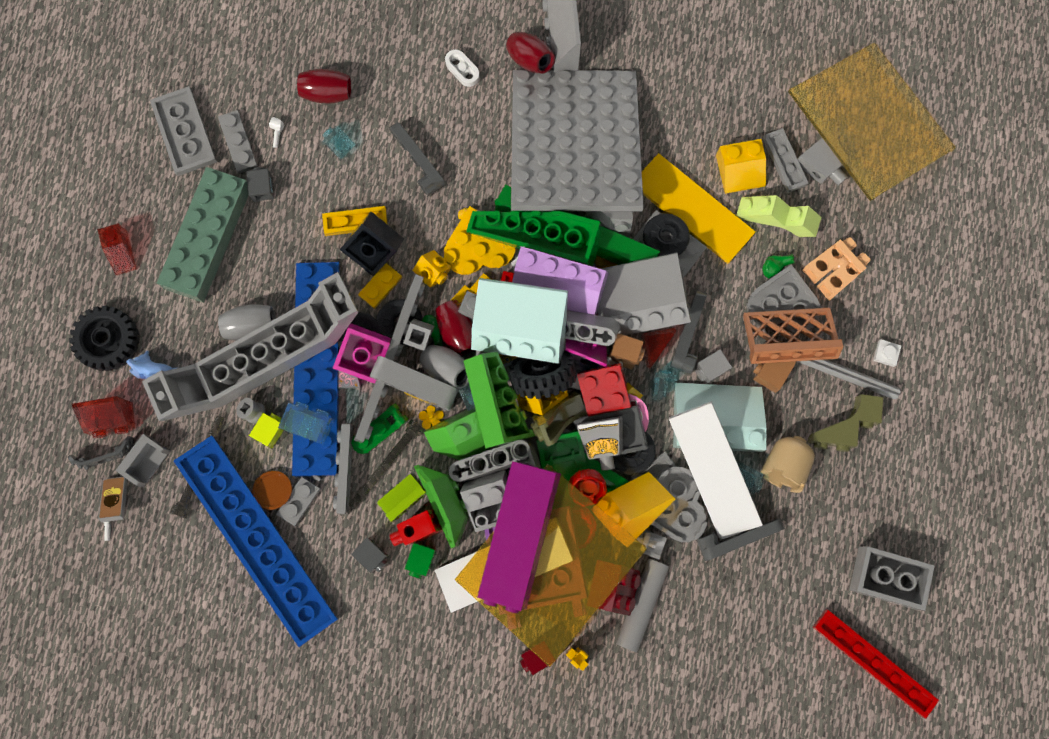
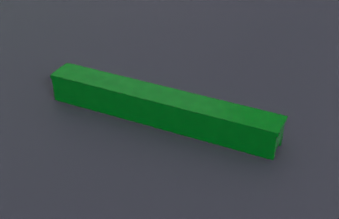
[495,184,660,265]

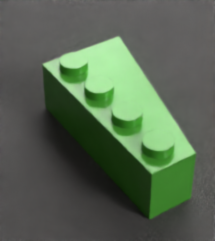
[464,352,535,448]

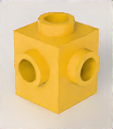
[412,250,452,288]

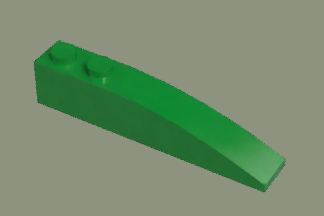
[466,211,601,267]

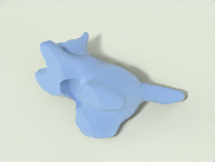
[127,350,176,379]

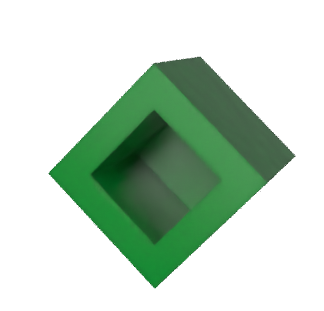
[405,543,436,579]

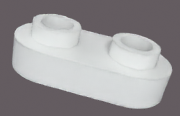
[445,50,479,87]

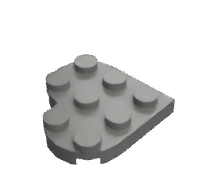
[746,265,821,333]
[651,467,707,542]

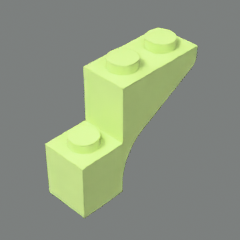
[736,195,822,237]

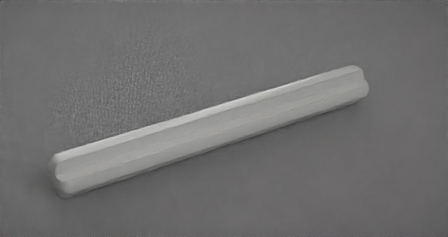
[797,359,901,399]

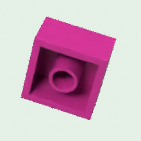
[333,323,391,384]

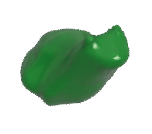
[762,254,795,279]
[421,314,443,346]

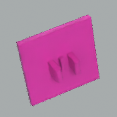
[565,339,607,367]

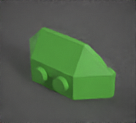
[423,405,492,461]
[414,465,469,548]

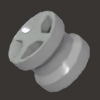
[236,398,265,424]

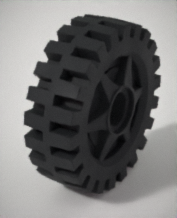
[69,306,140,371]
[509,349,577,399]

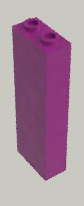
[477,461,561,613]

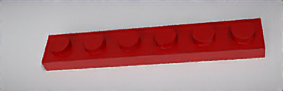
[812,609,939,719]

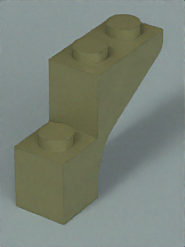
[530,390,587,446]
[808,394,883,452]

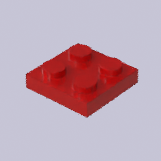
[577,363,632,416]

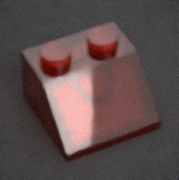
[72,396,135,438]

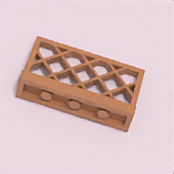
[743,308,844,364]

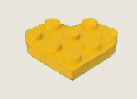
[444,206,515,275]

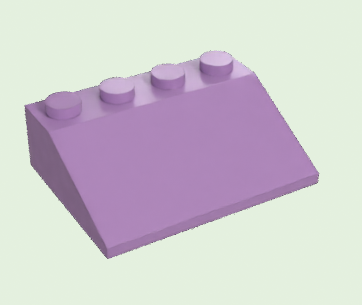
[512,246,609,330]

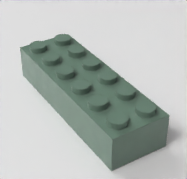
[157,167,249,303]

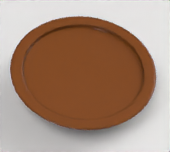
[252,471,292,510]

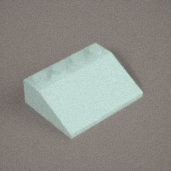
[471,278,568,363]
[673,383,767,452]

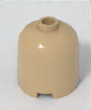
[760,436,815,493]

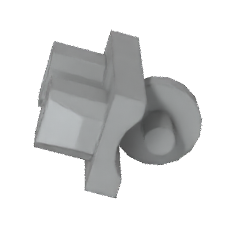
[621,530,667,560]

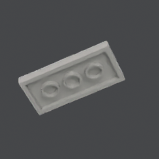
[150,86,217,176]

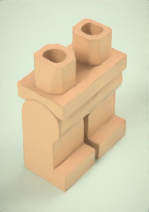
[802,237,870,301]

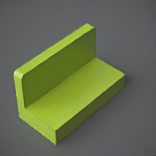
[377,474,427,523]

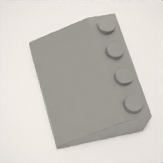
[542,0,581,72]
[598,252,691,335]

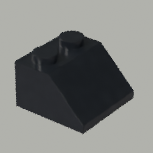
[339,212,404,276]

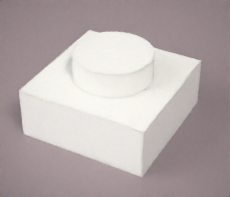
[873,339,901,367]

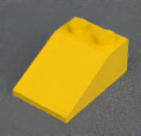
[591,472,675,547]

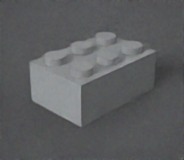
[849,546,935,611]

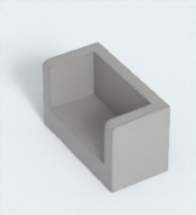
[115,434,170,487]

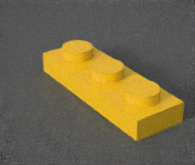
[322,206,388,236]

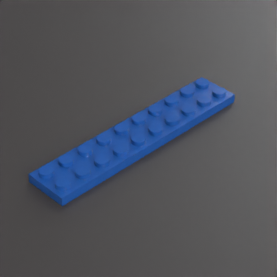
[292,262,340,477]
[174,435,338,647]

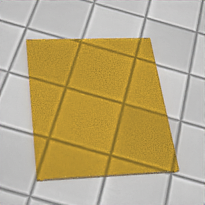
[788,43,956,201]
[455,464,647,667]

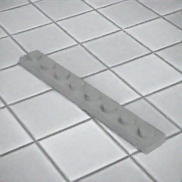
[354,274,425,443]

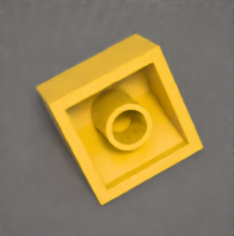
[716,139,766,194]

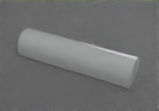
[616,558,669,653]

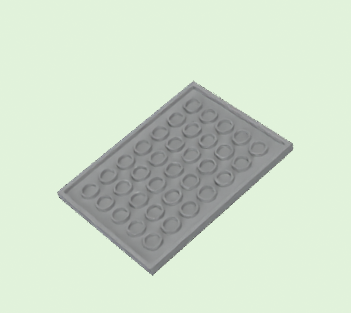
[511,70,643,211]

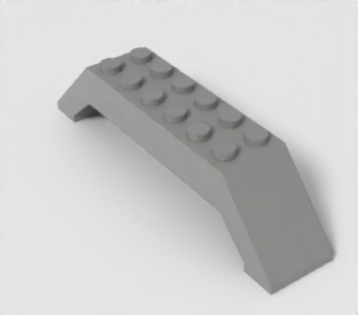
[142,272,359,421]

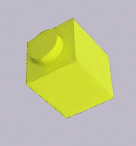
[249,413,286,448]

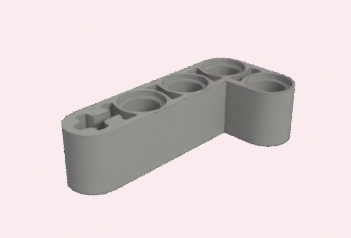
[546,287,620,346]
[369,356,458,411]
[449,440,541,482]

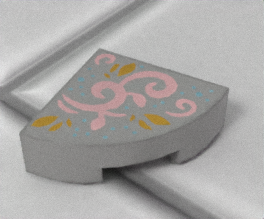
[338,370,361,389]

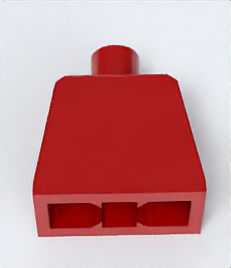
[389,510,443,546]

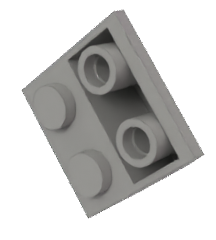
[460,470,508,532]

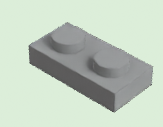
[276,477,321,526]

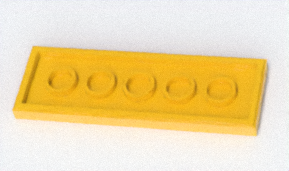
[642,153,756,264]

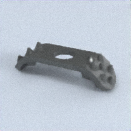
[68,436,134,470]

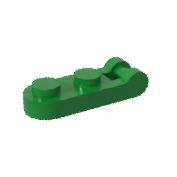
[352,403,409,454]

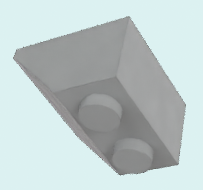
[586,211,633,238]

